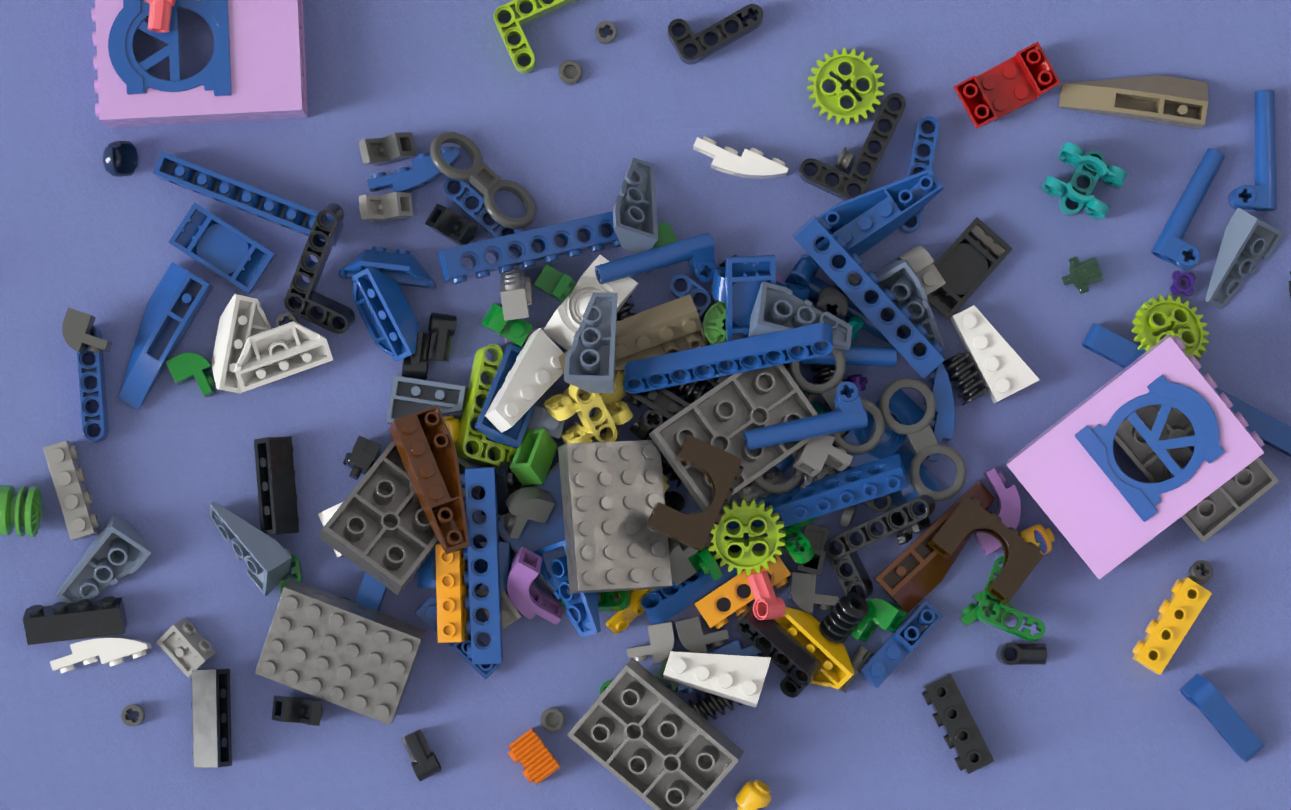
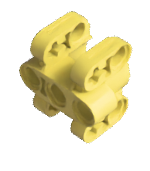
[544,381,633,444]

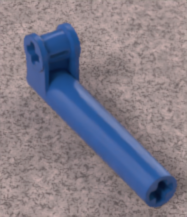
[1228,90,1277,211]
[1151,148,1225,270]
[595,232,716,285]
[785,255,889,343]
[799,345,897,367]
[743,382,868,450]

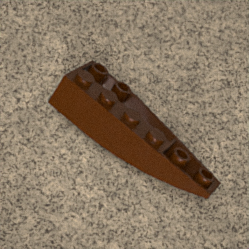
[389,406,470,555]
[873,481,995,613]

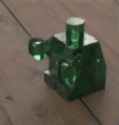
[1062,256,1104,294]

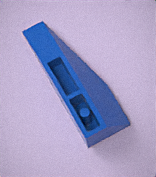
[815,168,944,272]
[118,262,213,410]

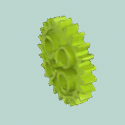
[807,47,885,126]
[1132,294,1209,360]
[708,497,786,576]

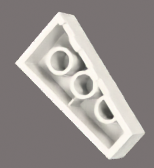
[950,305,1040,404]
[485,328,564,433]
[663,651,771,708]

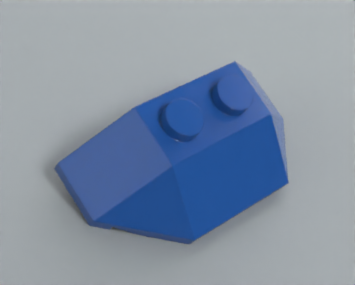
[338,247,436,289]
[352,266,419,362]

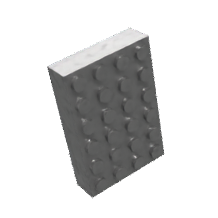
[649,364,818,511]
[1114,404,1279,543]
[319,440,482,595]
[558,440,672,594]
[255,579,427,725]
[567,657,744,810]

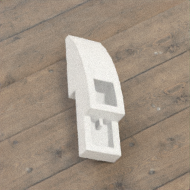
[693,136,789,179]
[50,637,152,674]

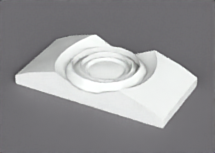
[543,255,639,351]

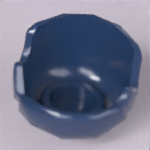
[102,141,138,177]

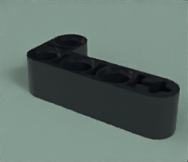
[668,4,763,65]
[736,606,821,698]

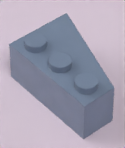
[386,376,467,424]

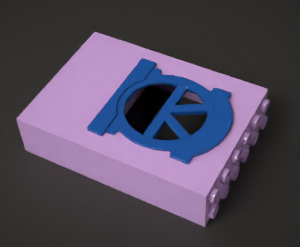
[91,0,308,128]
[1007,333,1265,580]

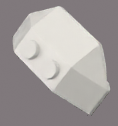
[211,294,271,394]
[234,321,333,393]

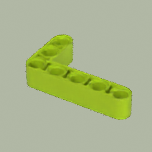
[494,0,576,74]
[455,344,517,471]

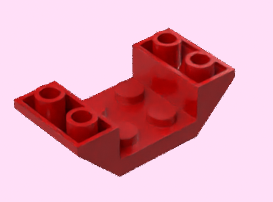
[953,42,1061,129]

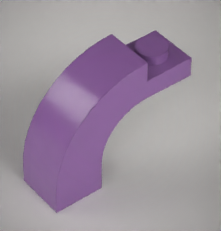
[973,468,1021,555]
[507,546,564,625]

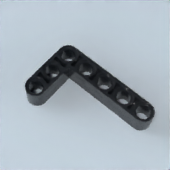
[799,93,906,201]
[284,203,355,334]
[824,494,935,599]

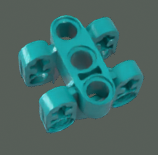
[1040,142,1128,220]

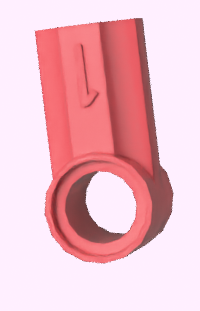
[148,0,176,33]
[747,571,786,620]

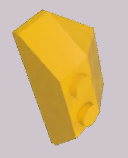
[774,607,855,689]

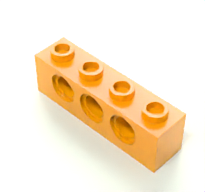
[435,544,469,643]
[694,554,791,629]

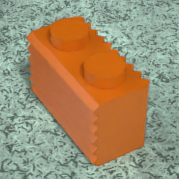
[507,728,561,785]

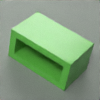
[510,428,558,486]

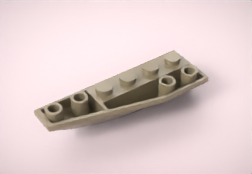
[1058,75,1209,130]
[558,294,708,372]

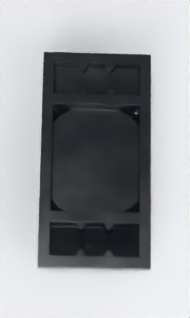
[927,217,1013,320]

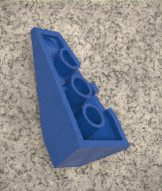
[534,540,601,638]

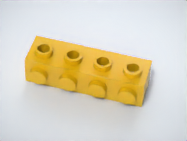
[1132,577,1212,675]

